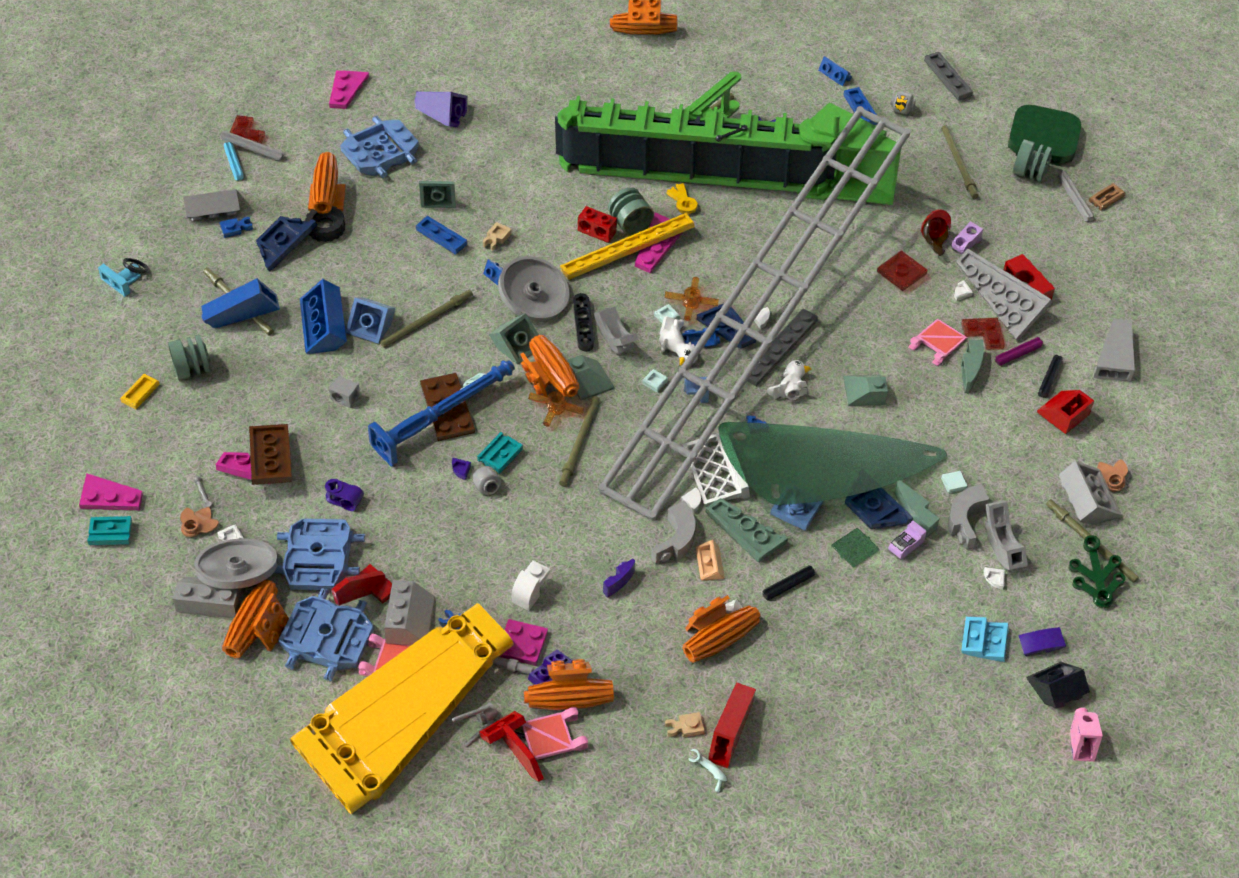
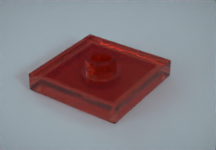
[877,250,928,291]

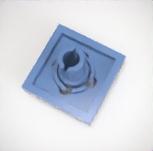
[770,483,824,531]

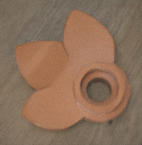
[1097,459,1128,492]
[180,507,219,537]

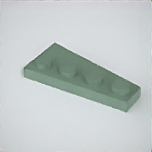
[706,498,788,563]

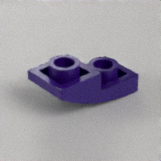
[603,559,635,598]
[1018,627,1066,656]
[528,649,572,684]

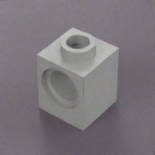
[329,376,360,408]

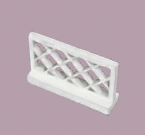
[682,427,750,507]

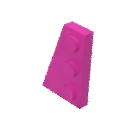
[329,70,369,109]
[216,452,270,485]
[79,473,143,511]

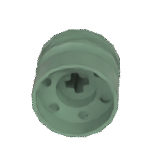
[1013,139,1052,182]
[608,187,654,235]
[168,334,210,380]

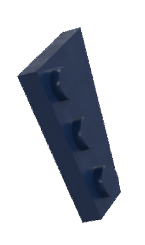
[696,303,757,349]

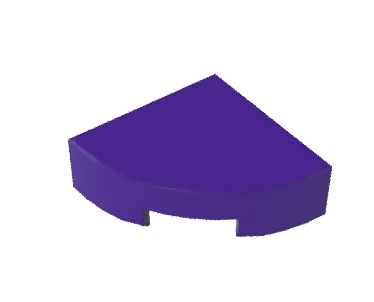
[452,458,471,480]

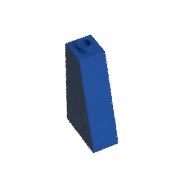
[201,278,280,328]

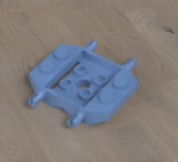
[340,115,419,178]
[274,519,366,590]
[279,588,374,681]

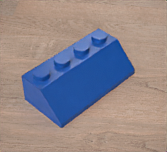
[300,279,347,354]

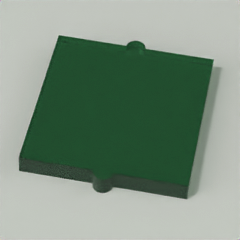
[831,528,879,568]

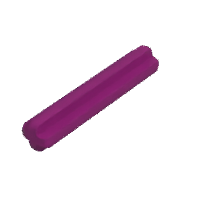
[995,337,1043,366]

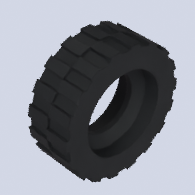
[305,206,345,242]

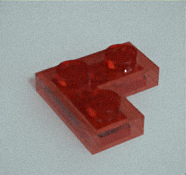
[230,115,265,144]
[961,317,1005,350]

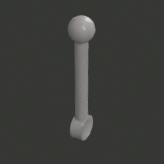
[193,476,212,508]

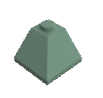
[419,181,456,208]
[489,313,539,364]
[567,355,614,401]
[843,374,888,406]

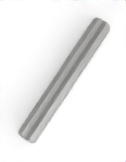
[220,130,284,161]
[1057,171,1094,222]

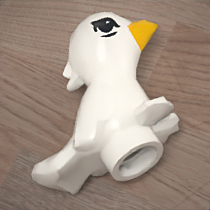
[659,319,698,366]
[767,360,812,400]

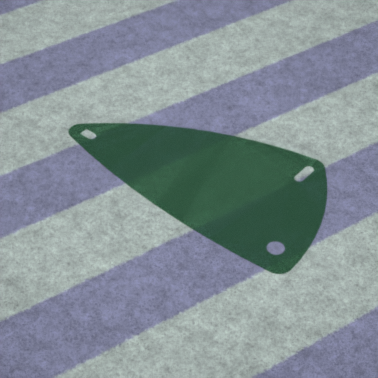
[718,422,947,505]

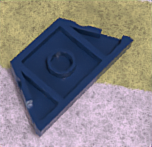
[256,216,317,272]
[845,469,913,529]

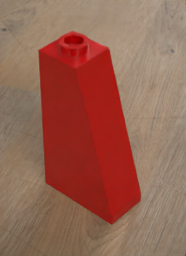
[708,682,756,769]

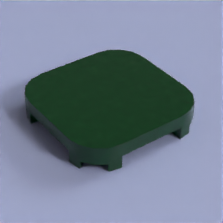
[1008,105,1082,166]

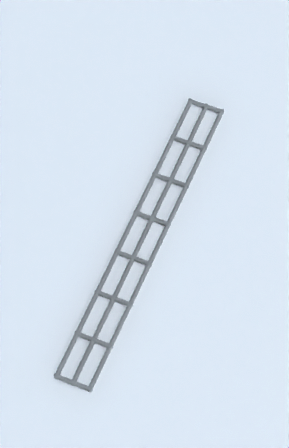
[599,106,911,521]

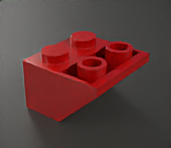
[1037,390,1094,434]

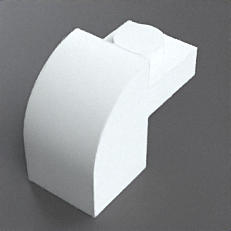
[511,560,550,611]

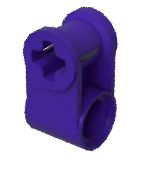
[325,479,364,511]

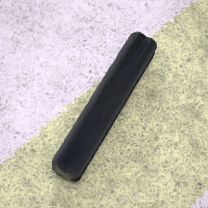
[1038,354,1063,398]
[762,565,815,600]

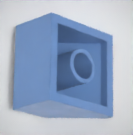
[346,297,396,344]

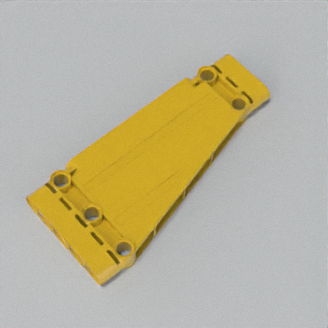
[289,603,514,814]

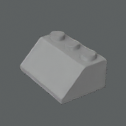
[183,189,240,221]
[1059,461,1122,524]
[173,576,245,618]
[384,580,435,645]

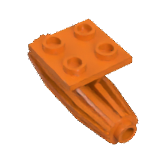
[610,0,678,34]
[308,152,346,214]
[520,335,579,401]
[222,580,289,658]
[682,595,761,663]
[524,659,614,710]

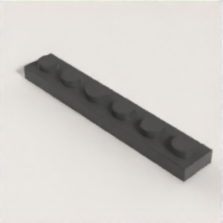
[741,308,818,387]

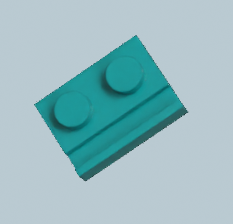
[477,432,523,474]
[87,516,132,545]

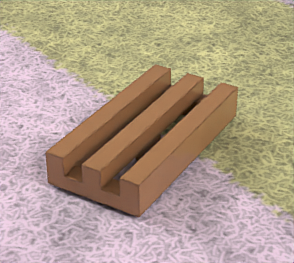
[1089,183,1126,211]

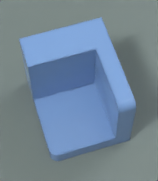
[684,377,709,403]

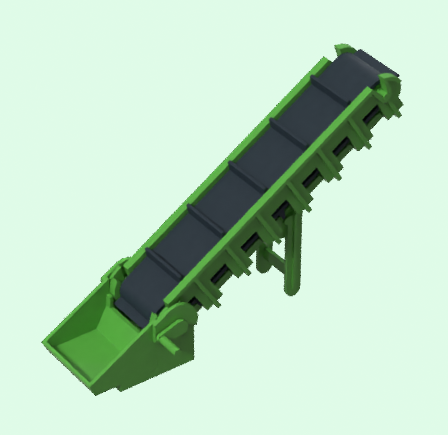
[555,71,901,205]

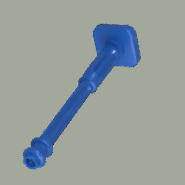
[368,360,515,467]

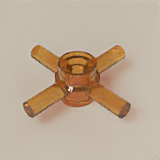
[664,277,719,321]
[528,391,584,427]

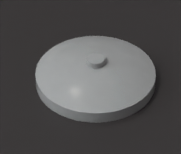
[498,256,569,322]
[194,538,278,589]

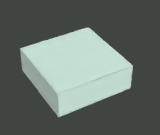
[654,304,680,323]
[642,369,668,392]
[941,471,967,494]

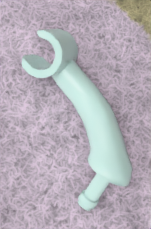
[688,749,727,792]

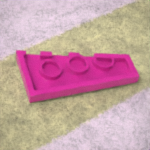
[635,213,683,273]

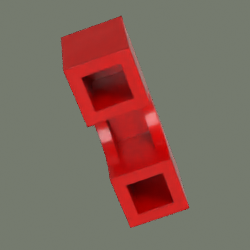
[1003,254,1055,300]

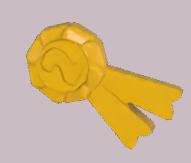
[667,183,698,215]

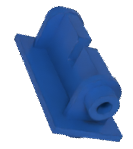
[818,56,852,86]
[483,259,503,285]
[682,327,720,347]

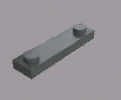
[924,52,973,101]

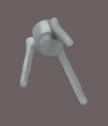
[452,702,498,747]

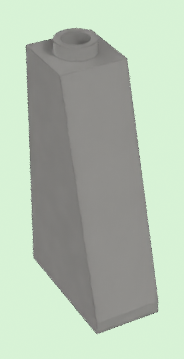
[1093,319,1135,382]

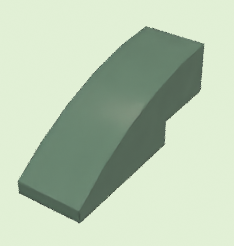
[961,340,984,393]
[895,480,940,538]

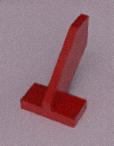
[331,564,392,606]
[479,711,544,782]

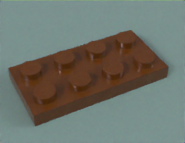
[420,373,475,441]
[249,424,292,485]

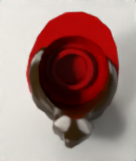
[921,209,951,256]

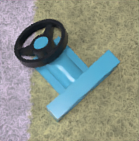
[98,258,148,297]

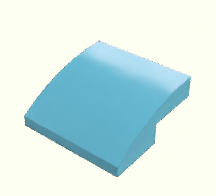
[961,617,1009,662]

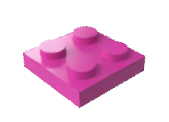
[499,619,548,666]

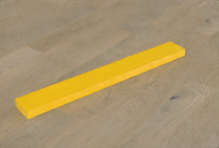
[560,213,695,280]

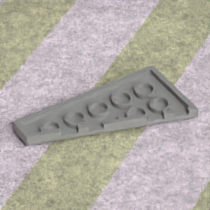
[956,249,1052,342]

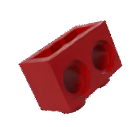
[578,206,617,243]

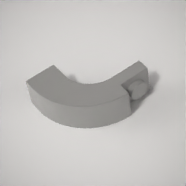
[594,306,639,353]
[948,484,989,550]
[985,500,1028,570]
[651,501,695,564]

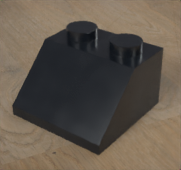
[1026,662,1090,708]

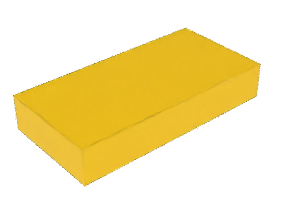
[120,374,160,409]

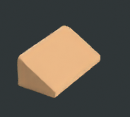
[695,540,725,581]

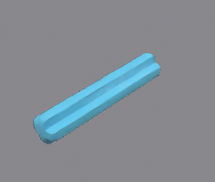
[224,142,244,181]

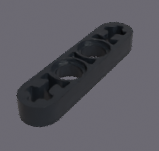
[573,293,594,352]

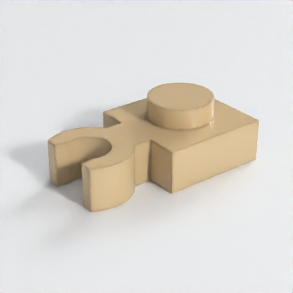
[483,222,512,251]
[665,712,704,737]

